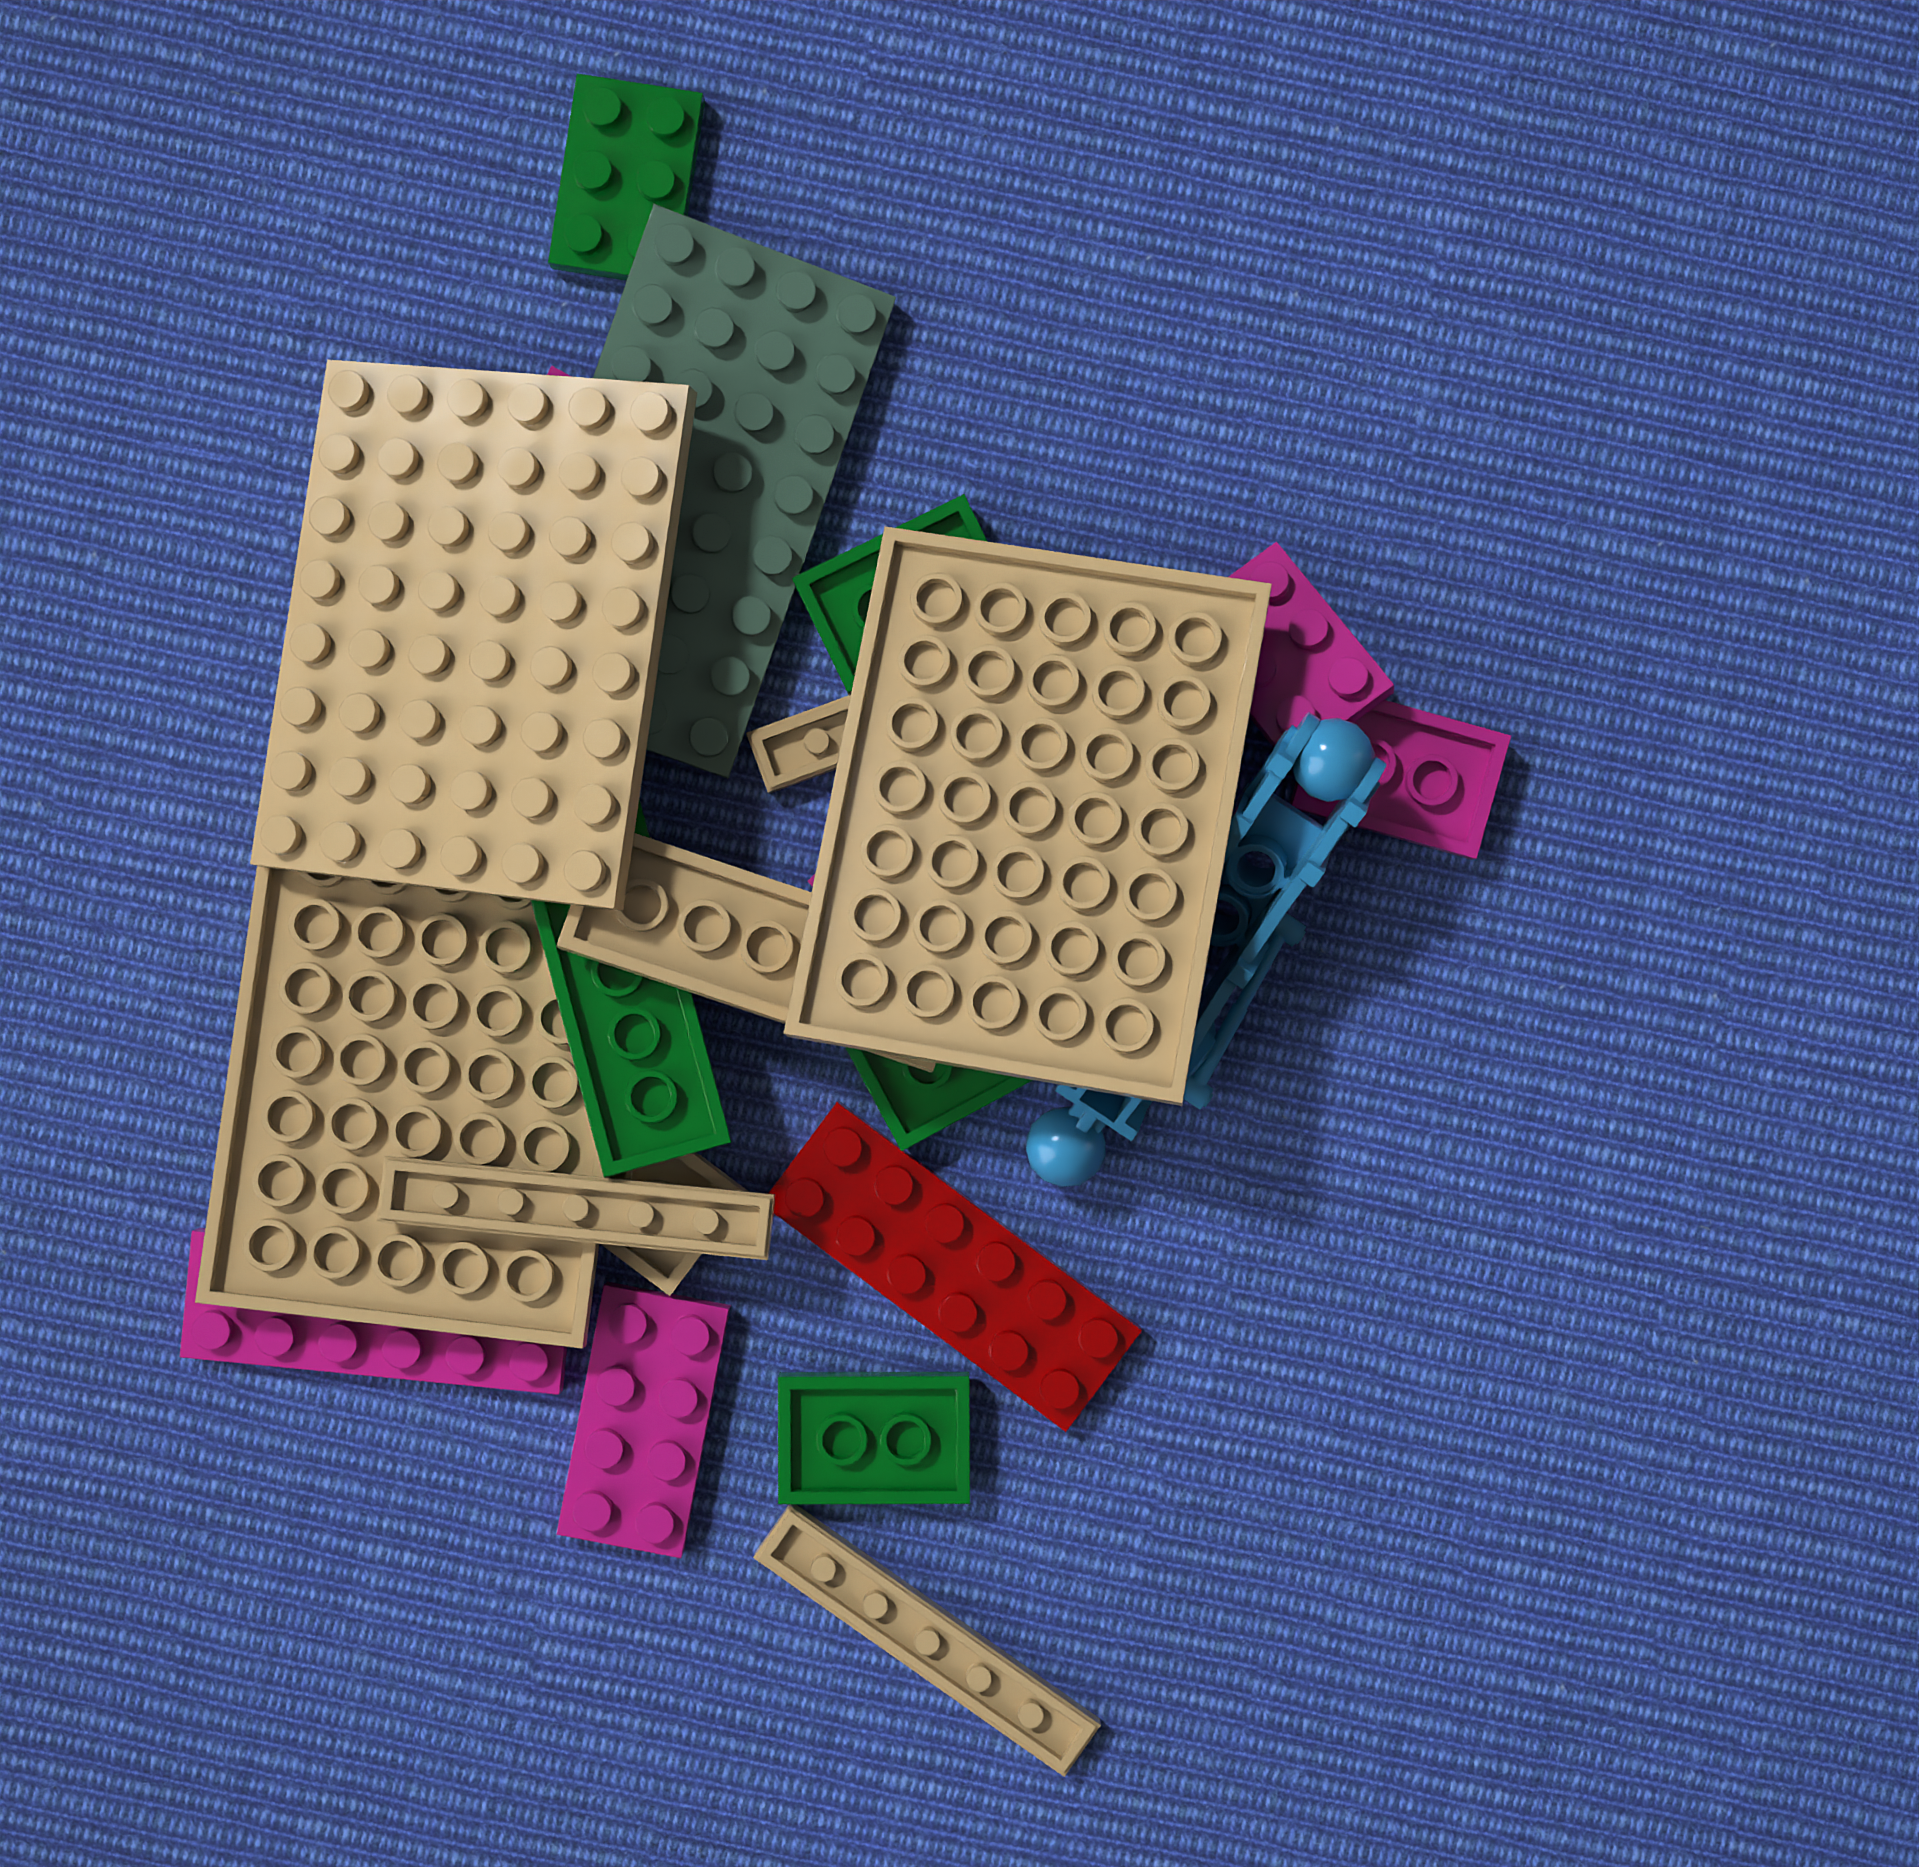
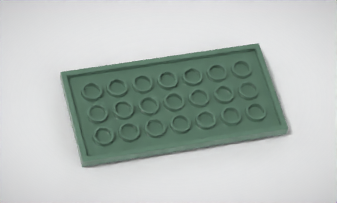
[593,204,896,779]

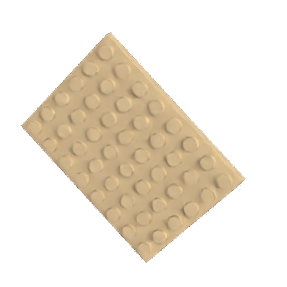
[250,359,697,911]
[784,527,1272,1106]
[195,837,652,1348]

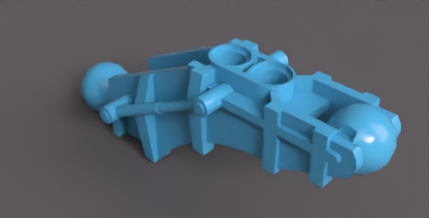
[1026,712,1387,1187]

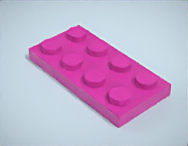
[556,1281,731,1558]

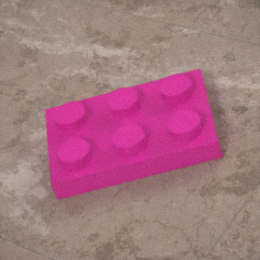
[1229,541,1394,748]
[1290,700,1511,860]

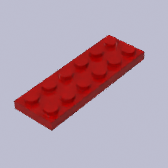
[768,1100,1142,1432]

